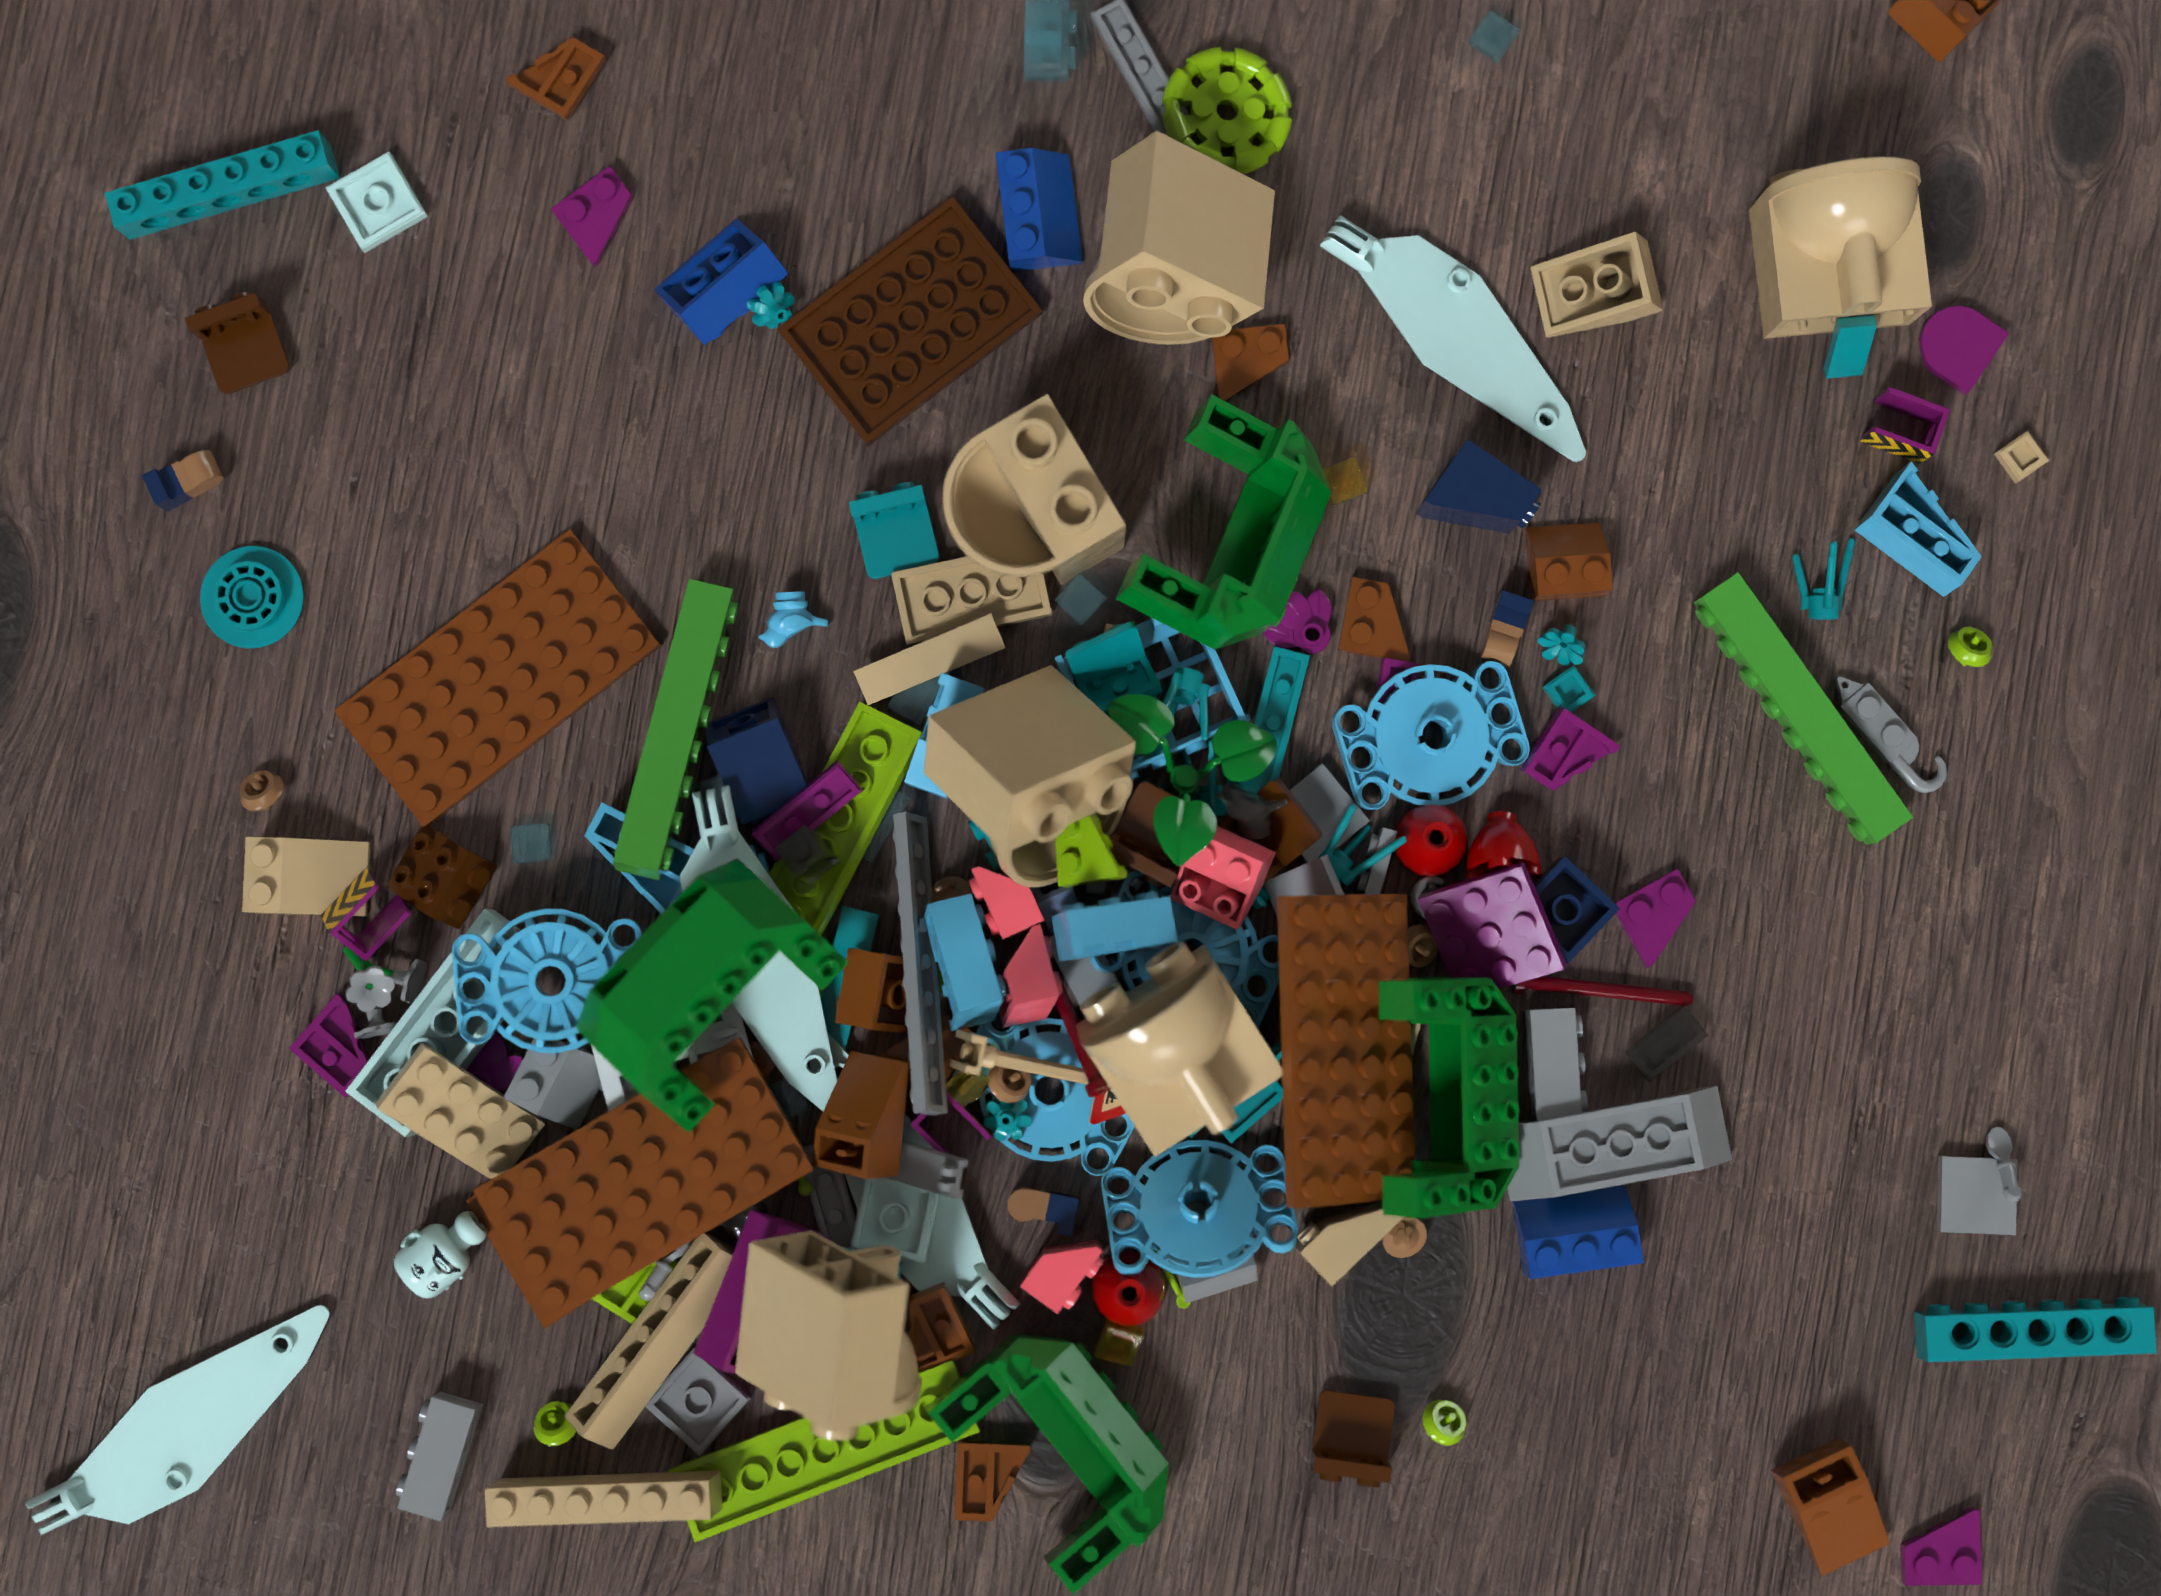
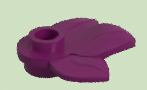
[1263,589,1332,654]
[466,1032,523,1092]

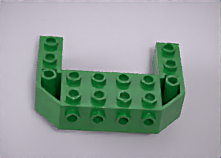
[1116,394,1332,650]
[1379,977,1520,1218]
[924,1334,1169,1595]

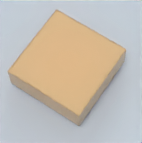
[1994,431,2049,484]

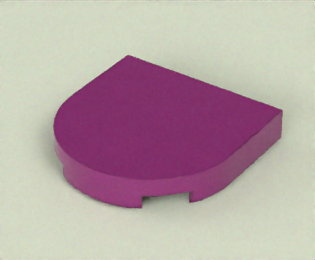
[1918,306,2009,396]

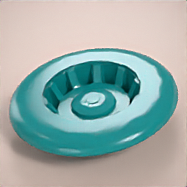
[200,546,303,648]

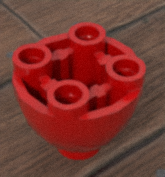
[1394,804,1468,877]
[1466,811,1542,881]
[1091,1250,1166,1327]

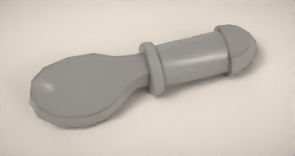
[1986,1127,2022,1203]
[639,1241,691,1300]

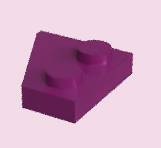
[551,166,634,268]
[1519,707,1620,791]
[1614,869,1696,968]
[289,993,370,1097]
[1900,1507,1982,1586]

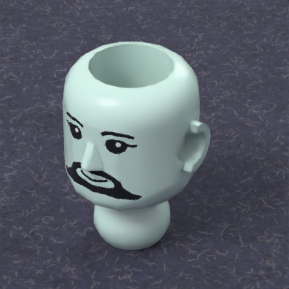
[394,1211,488,1298]

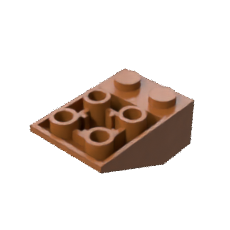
[1887,0,2003,63]
[812,1051,909,1179]
[1771,1438,1890,1576]

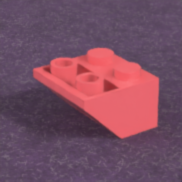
[1170,826,1276,930]
[968,866,1045,941]
[999,924,1062,1028]
[1020,1240,1104,1314]

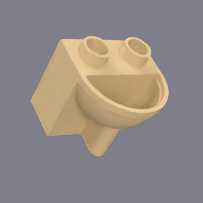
[1083,131,1275,345]
[1749,157,1932,339]
[943,394,1126,585]
[924,665,1136,887]
[1075,942,1282,1157]
[735,1230,922,1440]

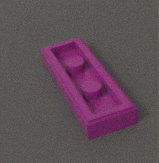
[751,760,863,862]

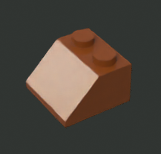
[1525,522,1613,601]
[835,948,908,1033]

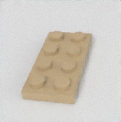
[891,556,1052,647]
[375,1042,545,1179]

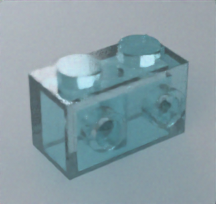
[1024,0,1077,82]

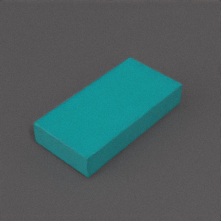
[1823,315,1877,379]

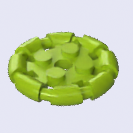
[1162,47,1292,174]

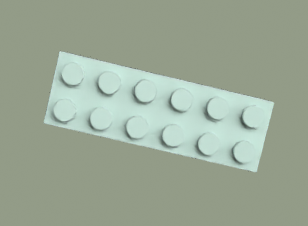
[345,909,521,1137]

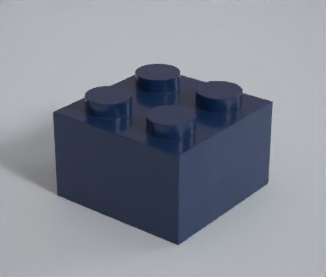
[1533,856,1620,963]

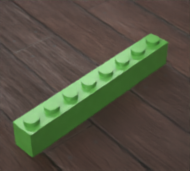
[1693,572,1913,845]
[613,579,739,880]

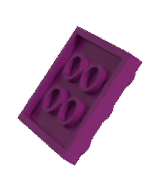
[1417,862,1567,989]

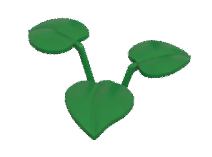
[1106,694,1277,867]

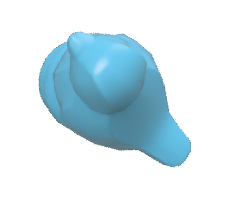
[759,591,828,648]

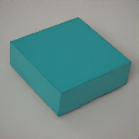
[1542,665,1596,712]

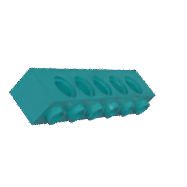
[104,130,340,240]
[1914,1297,2157,1362]

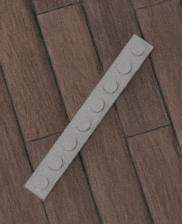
[893,811,948,1115]

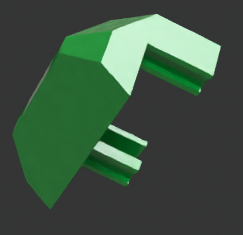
[576,858,849,1133]

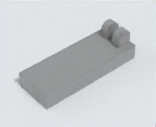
[885,1140,969,1198]

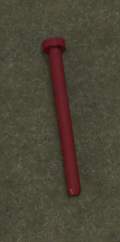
[1028,932,1111,1097]
[1512,976,1693,1006]

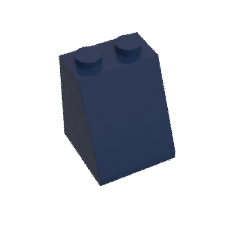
[1416,439,1542,533]
[705,696,809,825]

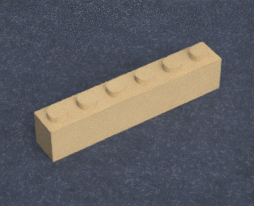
[565,1233,735,1450]
[484,1470,723,1527]

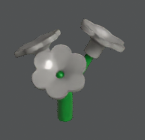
[343,946,427,1039]

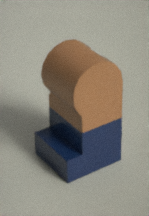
[141,450,224,511]
[1480,590,1534,667]
[1008,1187,1079,1237]

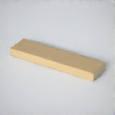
[853,613,1006,705]

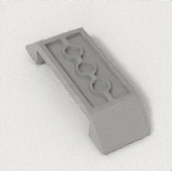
[1507,1085,1732,1201]

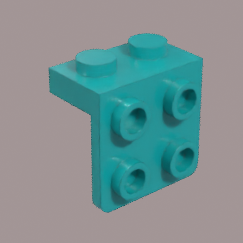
[849,482,939,580]
[1065,622,1163,716]

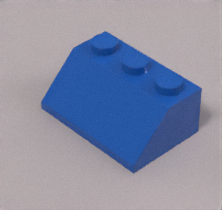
[995,148,1083,272]
[653,218,788,346]
[1512,1184,1644,1279]

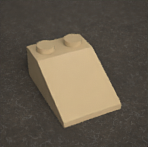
[1530,231,1664,337]
[242,837,371,917]
[1295,1201,1404,1286]

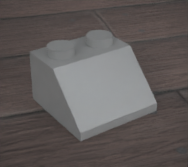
[503,1038,601,1130]

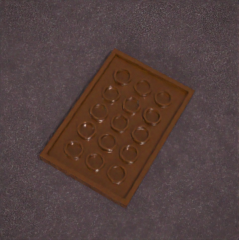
[777,196,1043,447]

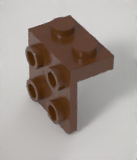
[185,292,290,394]
[1217,778,1322,883]
[1110,781,1181,887]
[388,825,497,930]
[1310,1390,1395,1488]

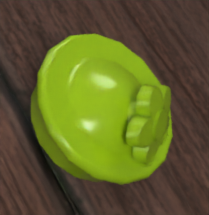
[1948,627,1993,667]
[1422,1400,1466,1446]
[534,1401,577,1446]

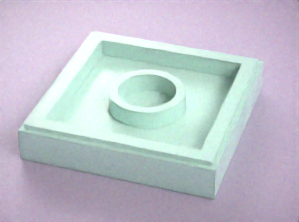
[326,151,428,253]
[850,1177,939,1263]

